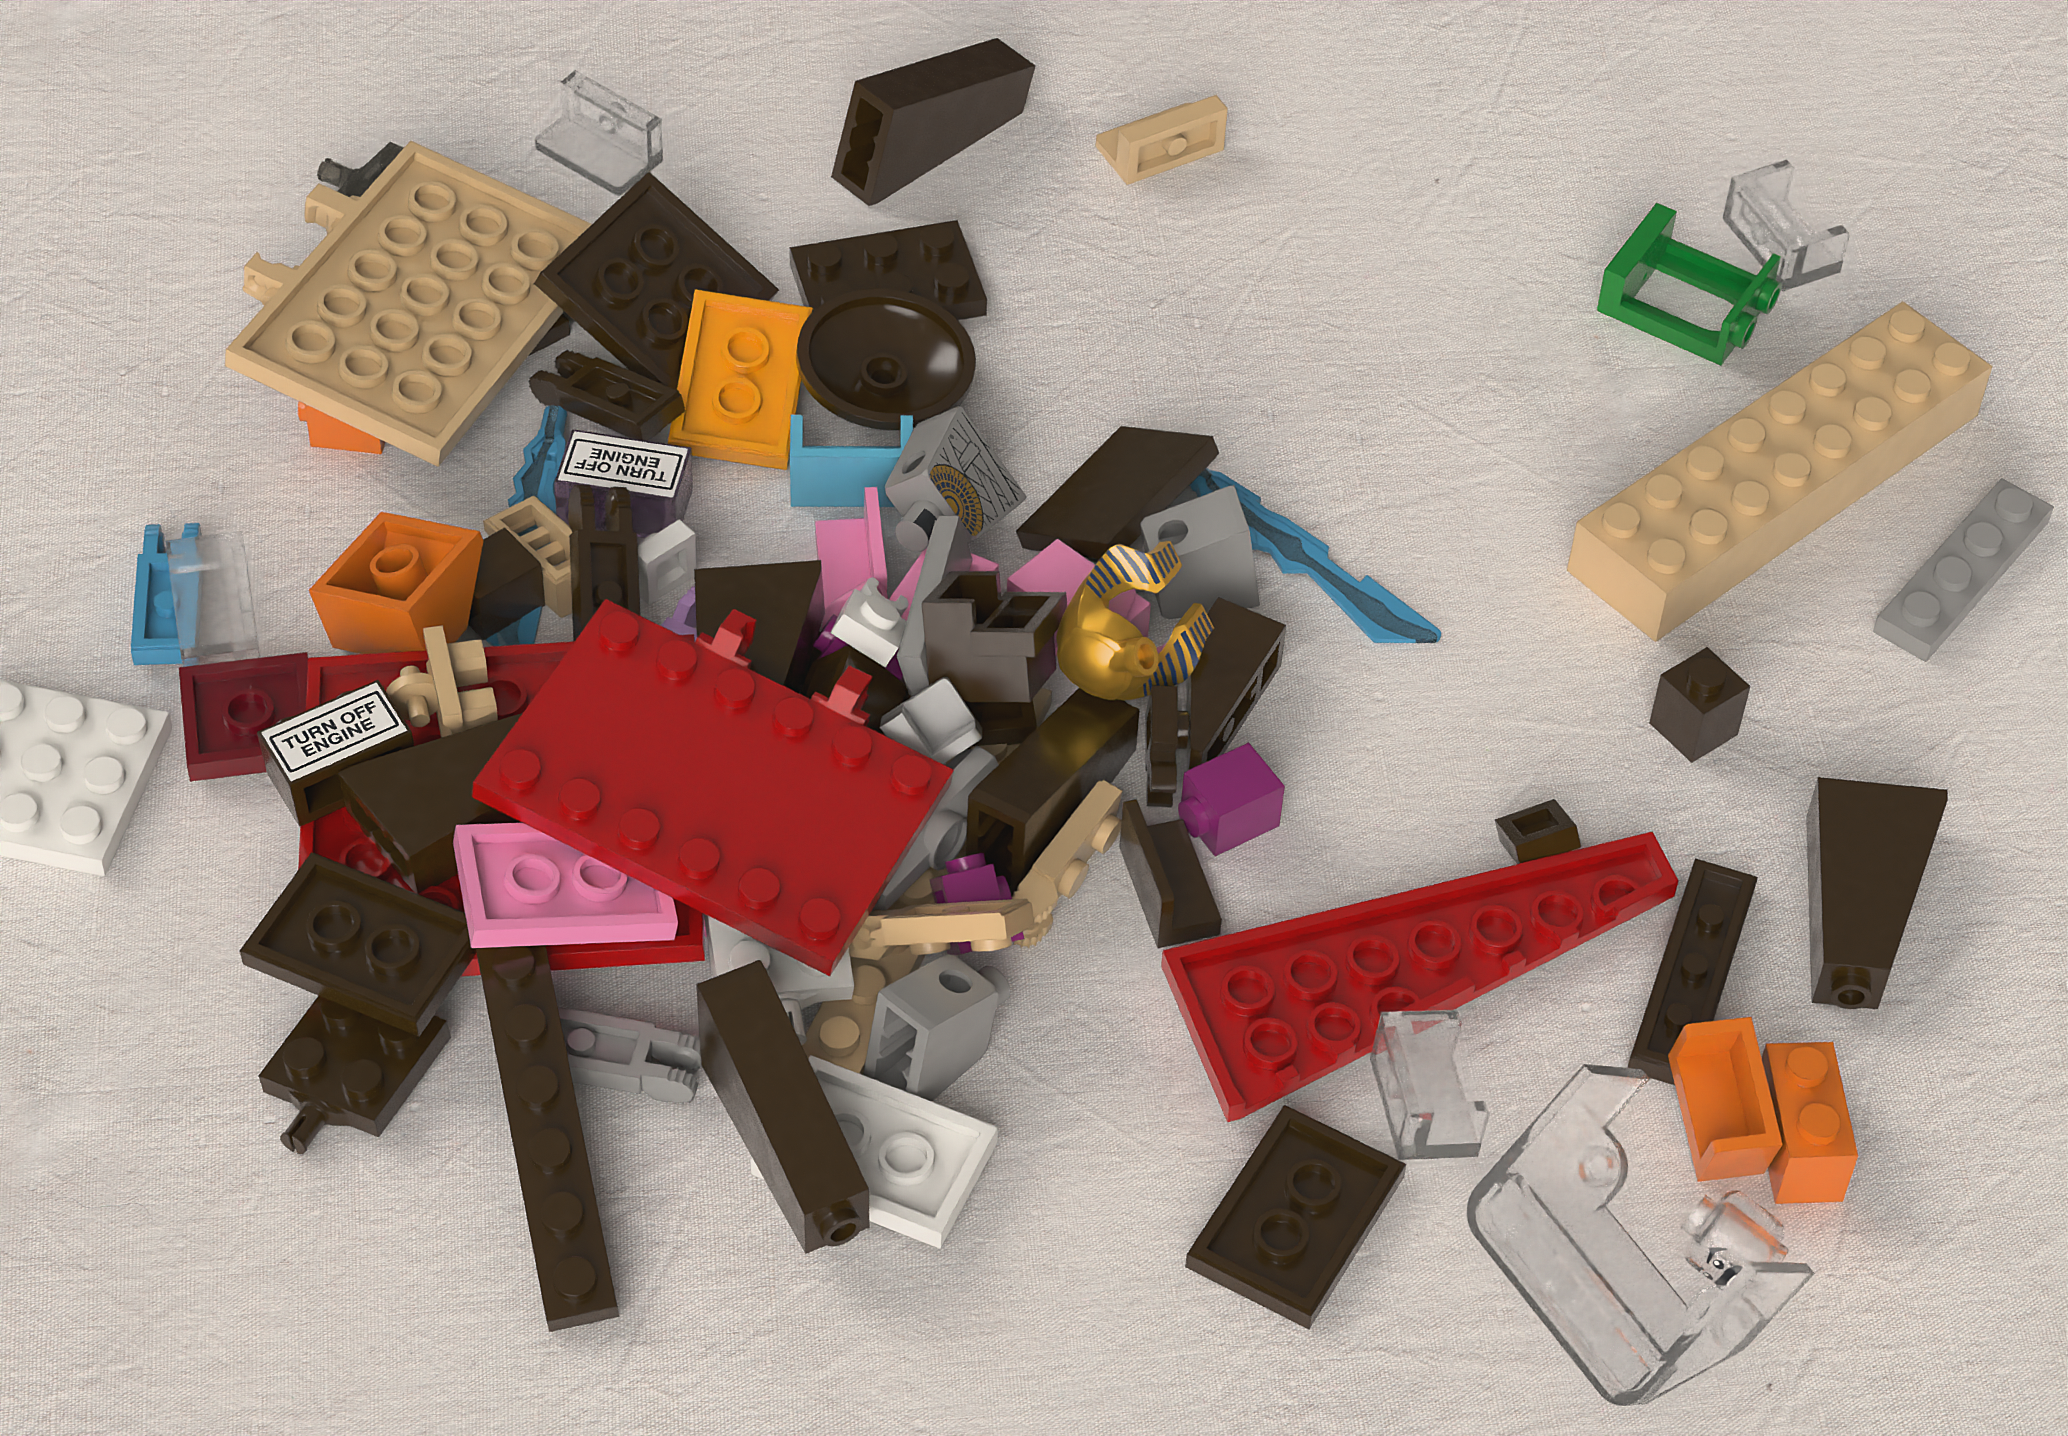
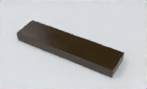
[1627,858,1758,1085]

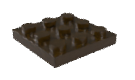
[534,171,779,390]

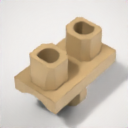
[386,625,498,738]

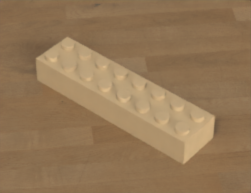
[1567,301,1993,642]

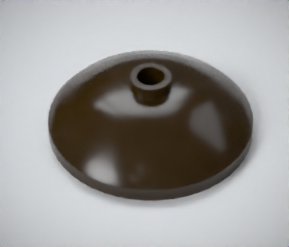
[796,288,976,430]

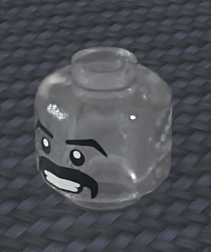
[1680,1190,1789,1294]

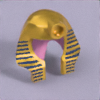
[1056,541,1214,700]

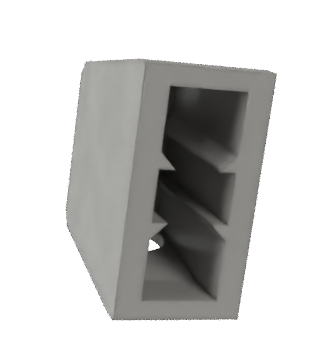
[1135,485,1260,619]
[863,954,1010,1101]

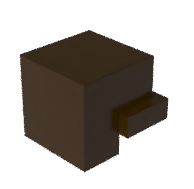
[921,571,1067,702]

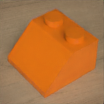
[308,512,483,654]

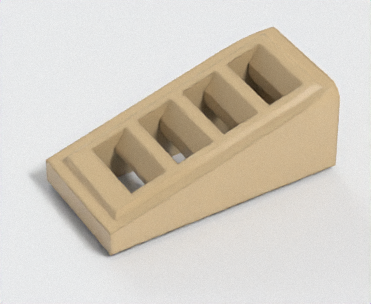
[483,496,572,618]

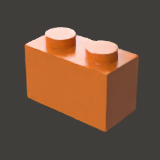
[1762,1042,1858,1204]

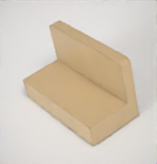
[1095,95,1228,185]

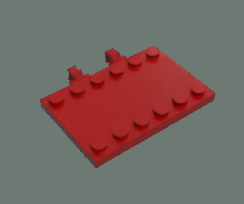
[472,599,954,976]

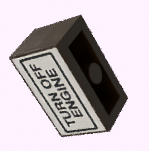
[257,680,414,827]

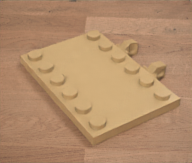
[225,140,592,467]

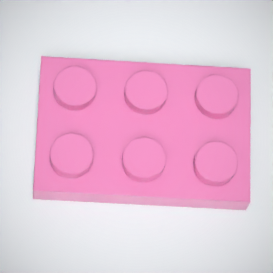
[453,823,678,948]

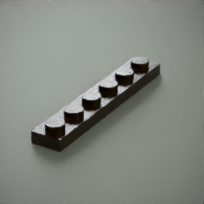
[476,945,620,1332]

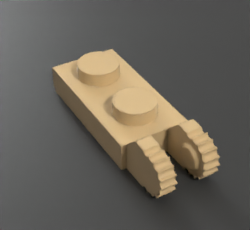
[1012,780,1123,948]

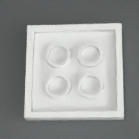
[0,680,172,877]

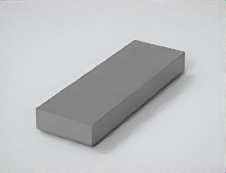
[897,516,972,697]

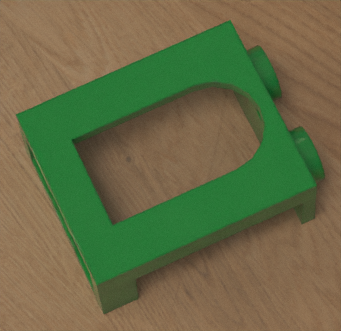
[1597,202,1782,366]

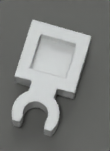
[831,577,909,667]

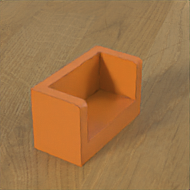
[1668,1017,1783,1182]

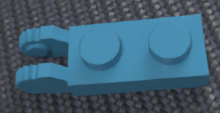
[131,523,204,665]

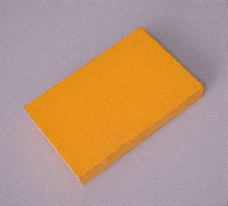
[667,289,813,470]

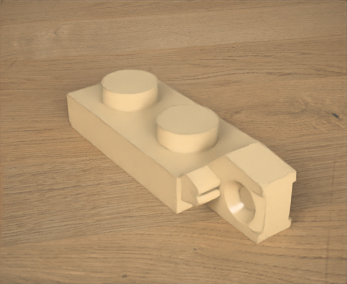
[849,899,1034,960]

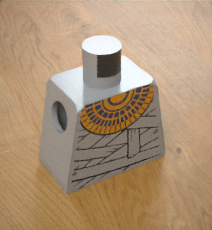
[885,405,1027,552]

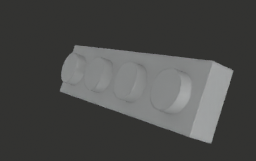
[1873,478,2054,662]

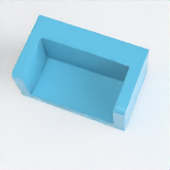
[790,415,913,507]

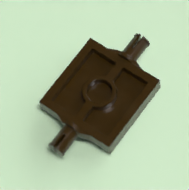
[258,996,451,1154]

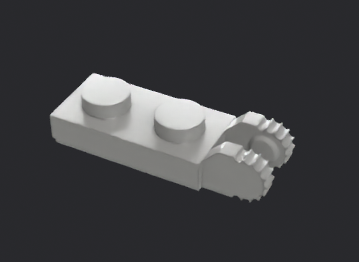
[558,1007,701,1104]

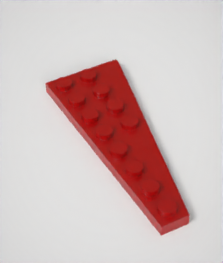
[1161,831,1679,1122]

